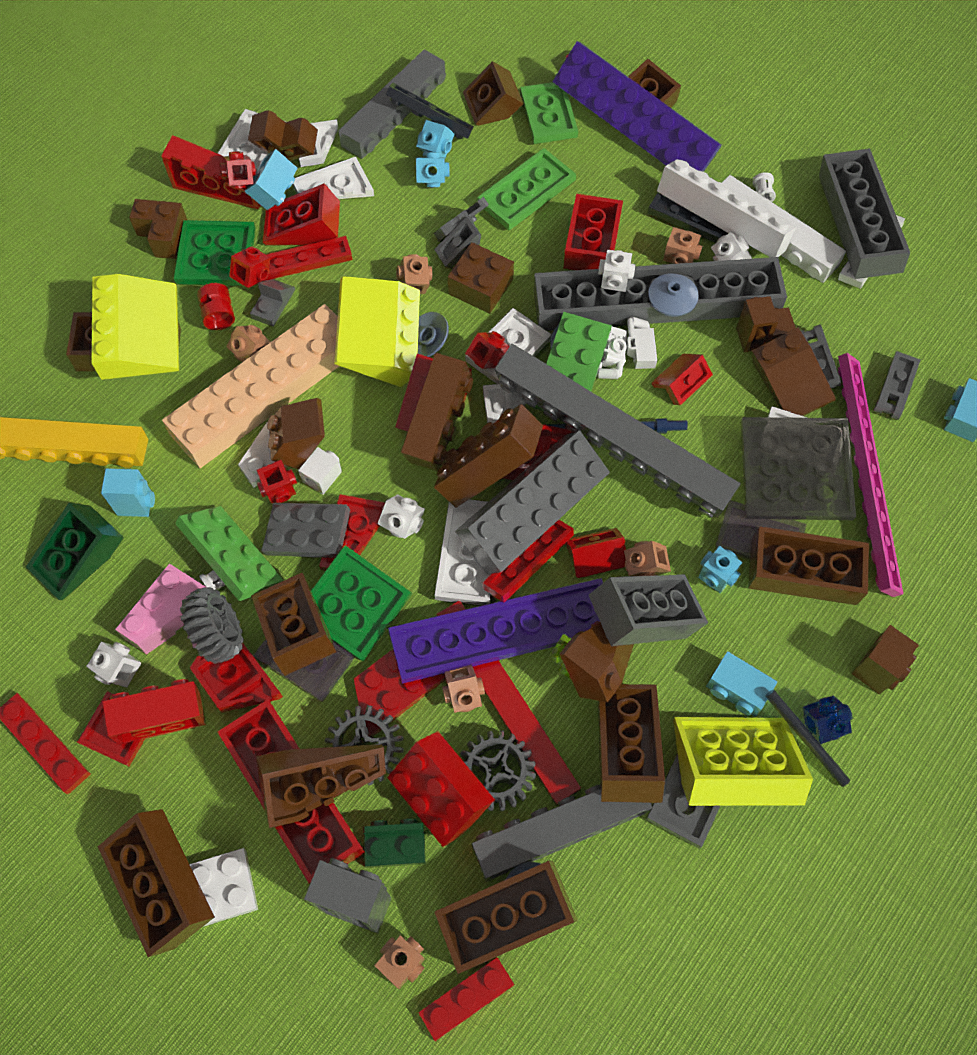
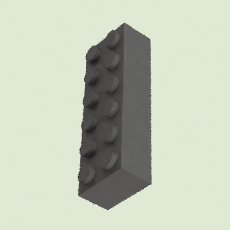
[819,148,910,279]
[455,430,610,574]

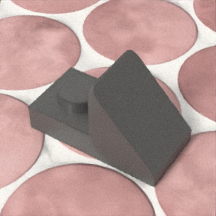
[434,216,481,269]
[250,279,295,327]

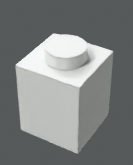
[299,447,342,495]

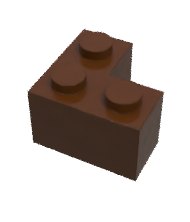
[248,110,318,161]
[129,199,188,259]
[736,296,796,353]
[851,625,919,695]

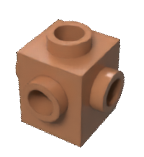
[663,227,703,264]
[396,254,432,294]
[226,325,270,362]
[624,541,671,577]
[442,665,485,713]
[374,935,425,989]

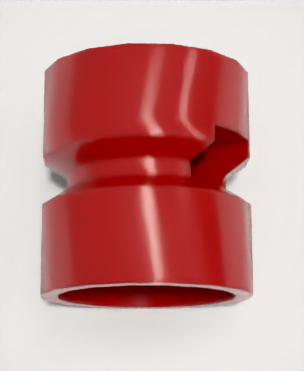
[197,283,235,330]

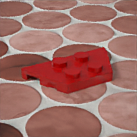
[190,643,283,713]
[354,649,446,737]

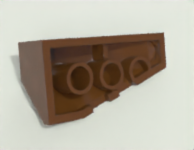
[559,621,634,702]
[256,744,386,828]

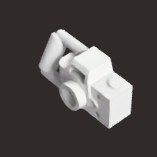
[626,316,657,369]
[597,327,627,379]

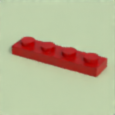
[261,236,353,282]
[482,520,574,603]
[0,693,91,795]

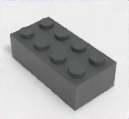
[589,575,708,646]
[304,858,392,934]

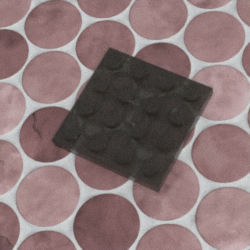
[741,417,856,520]

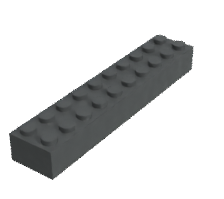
[534,257,787,331]
[495,343,741,518]

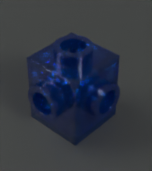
[803,695,853,744]

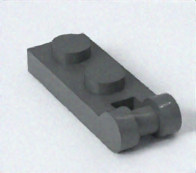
[800,324,841,388]
[873,351,920,420]

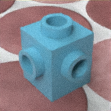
[416,120,454,158]
[416,152,450,187]
[698,546,742,593]

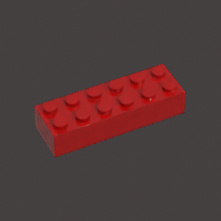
[217,699,365,884]

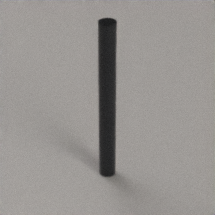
[765,689,851,787]

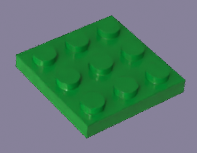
[174,220,256,286]
[311,545,413,661]

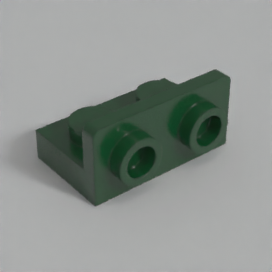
[363,819,426,868]

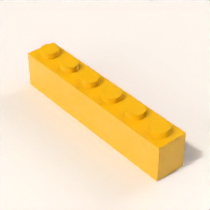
[0,417,149,468]

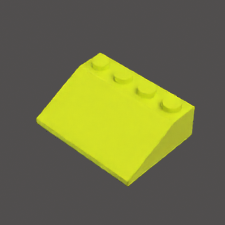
[92,274,179,380]
[334,276,420,387]
[673,717,813,806]

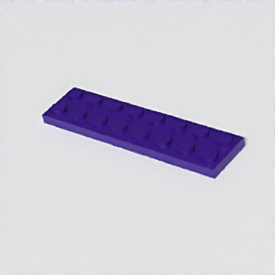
[552,41,722,172]
[388,578,603,684]

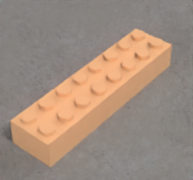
[162,304,339,468]

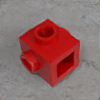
[219,151,256,188]
[229,246,270,288]
[465,331,510,369]
[257,460,297,504]

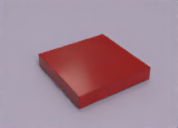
[77,691,145,767]

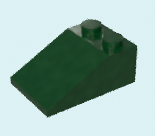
[26,502,124,600]

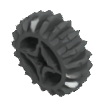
[180,587,243,664]
[325,705,404,785]
[460,731,536,811]

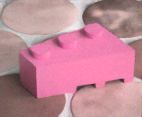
[115,564,207,655]

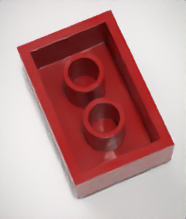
[563,193,623,271]
[102,679,206,745]
[387,731,495,847]

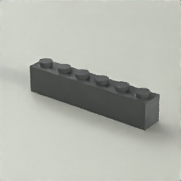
[339,49,446,159]
[472,784,652,882]

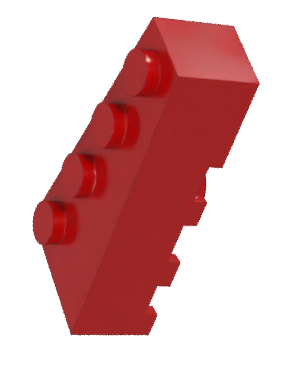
[161,135,261,210]

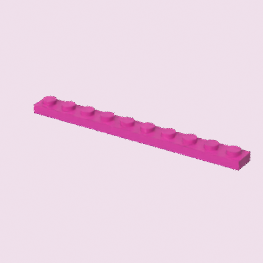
[838,353,903,597]

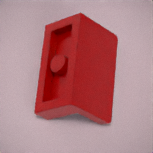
[651,353,713,405]
[566,528,626,578]

